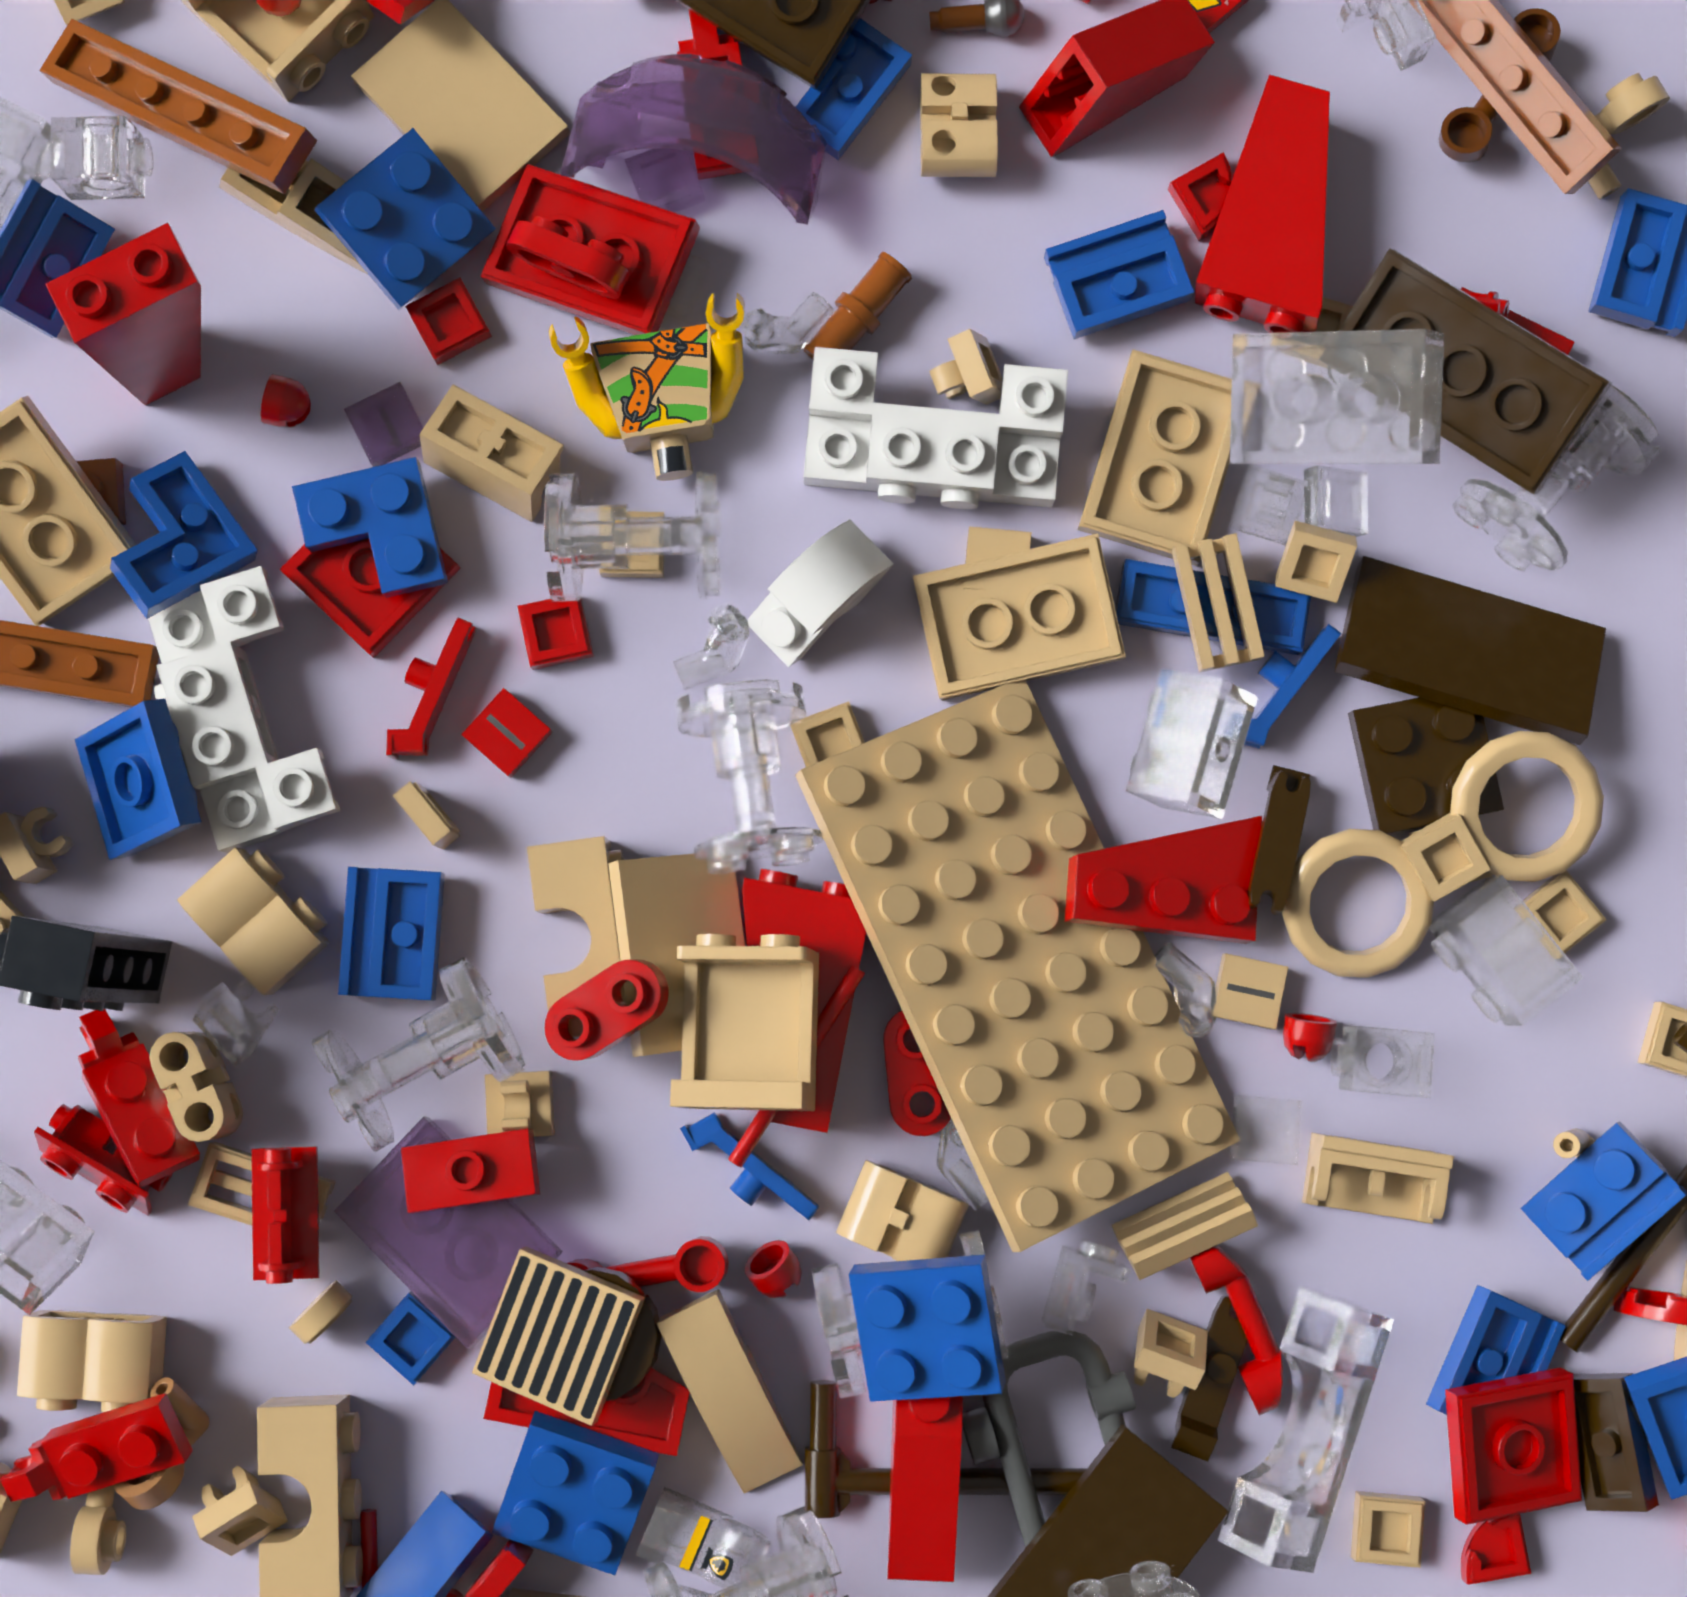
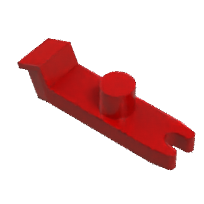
[386,617,477,759]

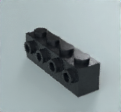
[0,916,173,1011]

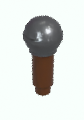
[929,0,1025,37]

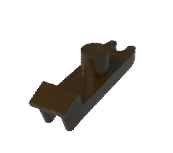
[1248,765,1311,915]
[1171,1295,1247,1462]

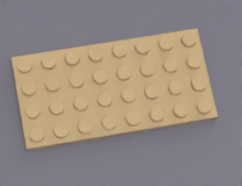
[795,680,1241,1252]

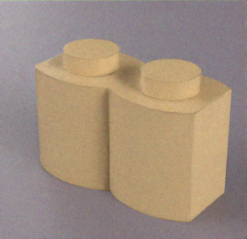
[177,847,330,995]
[17,1310,167,1412]

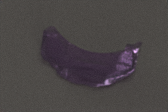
[561,54,827,225]

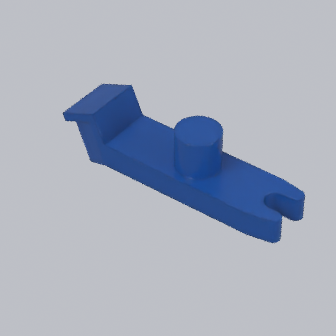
[1223,624,1341,749]
[680,1112,819,1220]

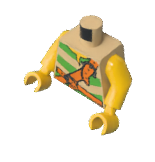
[548,293,745,481]

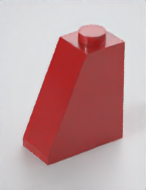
[1019,0,1215,157]

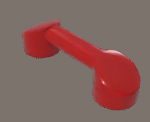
[567,1236,729,1292]
[1190,1245,1283,1416]

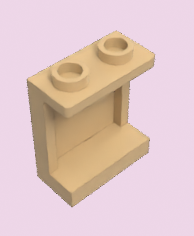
[181,0,374,102]
[670,934,819,1111]

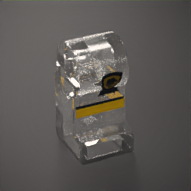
[636,1486,771,1594]

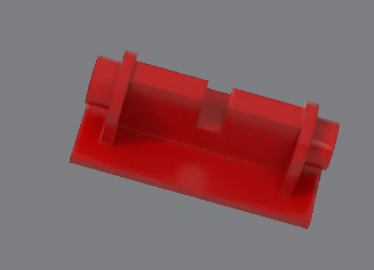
[34,1104,173,1216]
[251,1146,320,1284]

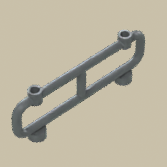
[962,1329,1175,1597]

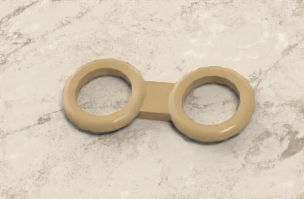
[1282,731,1604,978]

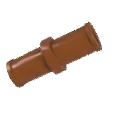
[803,252,912,361]

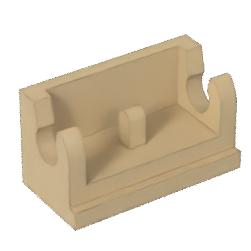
[420,384,563,522]
[1302,1132,1454,1224]

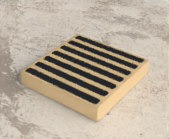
[472,1246,646,1426]

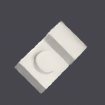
[745,519,894,667]

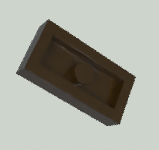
[1573,1373,1659,1512]

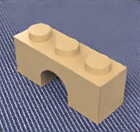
[527,836,626,1038]
[257,1394,363,1597]

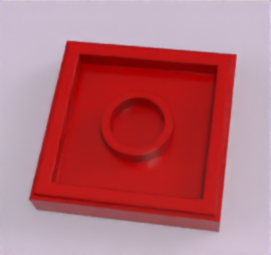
[279,539,461,658]
[1445,1367,1582,1525]

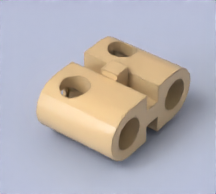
[920,73,998,177]
[149,1031,243,1142]
[836,1160,969,1261]

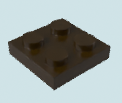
[1348,697,1504,834]

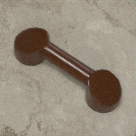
[1438,8,1561,163]

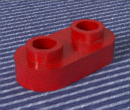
[506,216,630,299]
[544,959,669,1061]
[883,1010,951,1136]

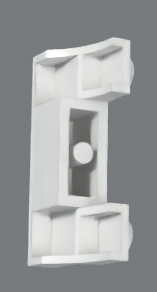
[803,347,1068,509]
[148,566,341,853]

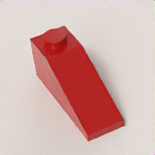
[887,1396,963,1583]

